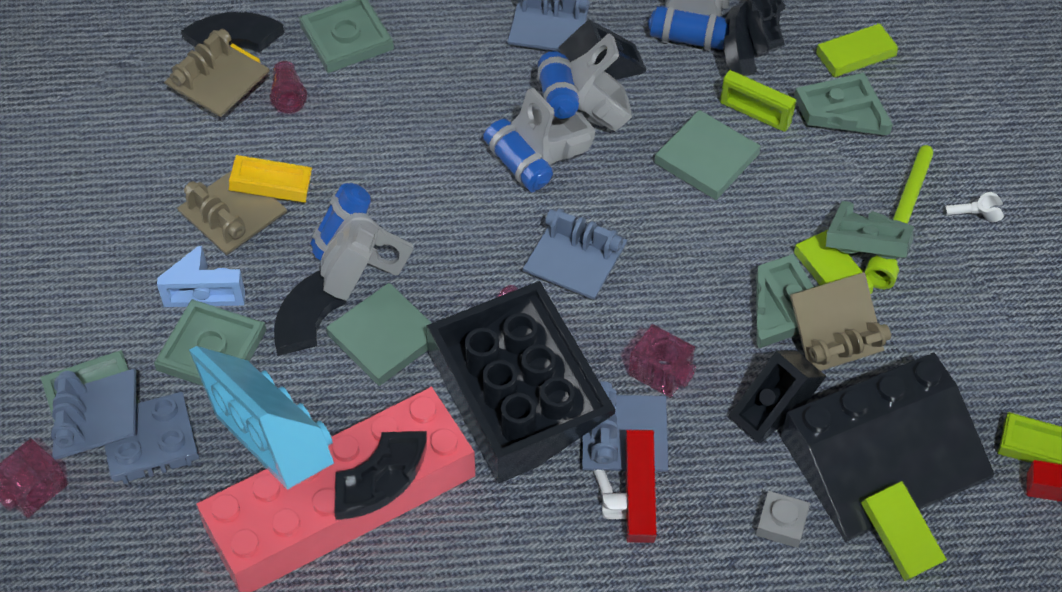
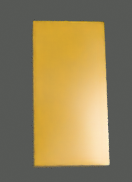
[229,155,312,203]

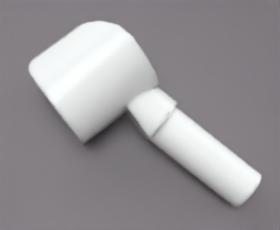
[946,192,1004,222]
[593,470,628,519]

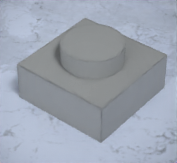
[756,491,810,548]

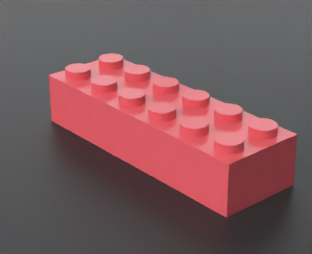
[196,387,475,592]

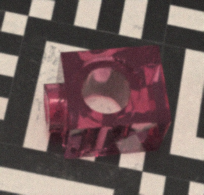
[628,324,697,398]
[0,438,68,519]

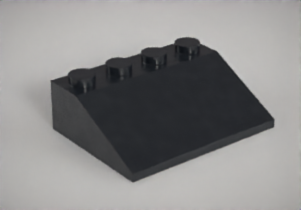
[426,281,616,484]
[781,352,995,542]

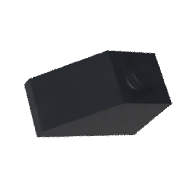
[558,19,647,80]
[728,350,827,443]

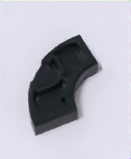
[746,0,786,55]
[724,1,757,76]
[181,12,284,53]
[274,270,347,356]
[334,431,427,520]

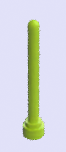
[865,145,934,289]

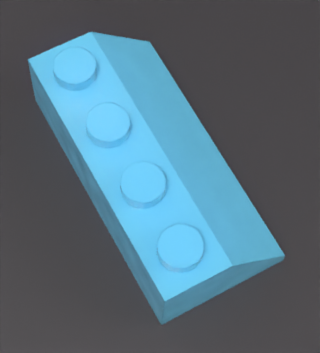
[189,346,334,490]

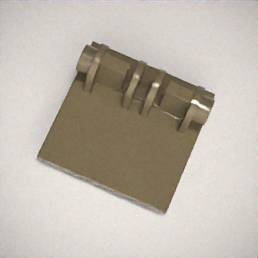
[164,29,270,117]
[177,170,287,255]
[790,272,891,371]

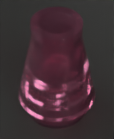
[270,61,307,113]

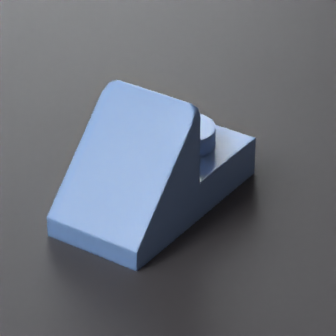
[157,246,245,307]

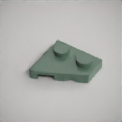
[794,73,893,135]
[826,201,914,259]
[756,254,814,349]

